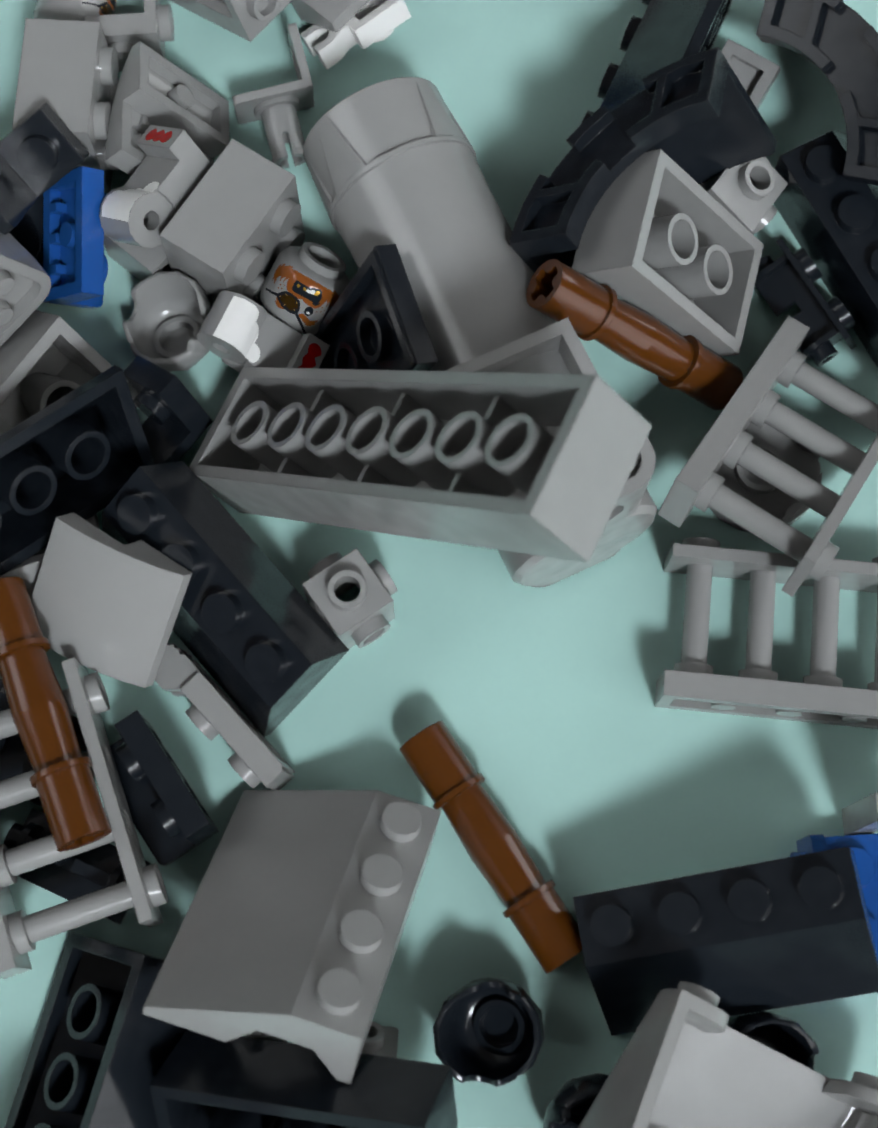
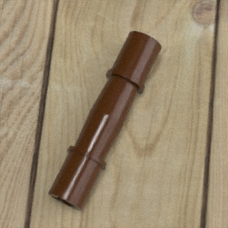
[526,259,743,410]
[0,577,112,852]
[399,721,582,974]

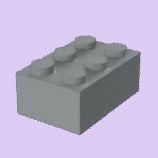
[572,149,764,356]

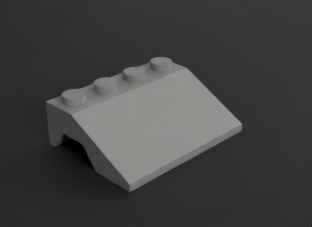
[143,790,441,1085]

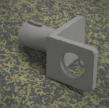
[233,23,314,169]

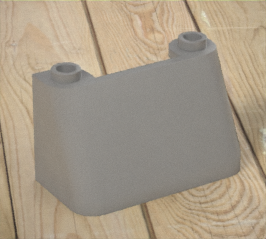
[578,981,878,1128]

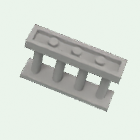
[658,316,878,597]
[655,537,878,729]
[0,657,168,979]

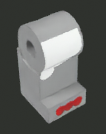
[99,125,212,249]
[196,290,330,373]

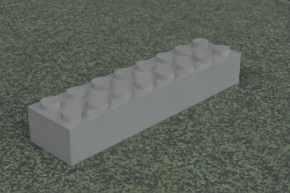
[189,367,652,563]

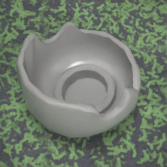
[122,271,212,372]

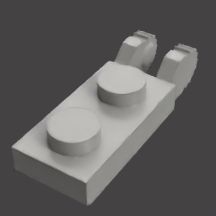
[155,643,295,790]

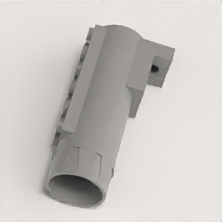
[303,77,657,587]

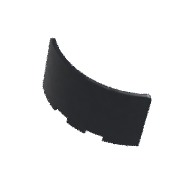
[756,0,878,186]
[509,47,777,273]

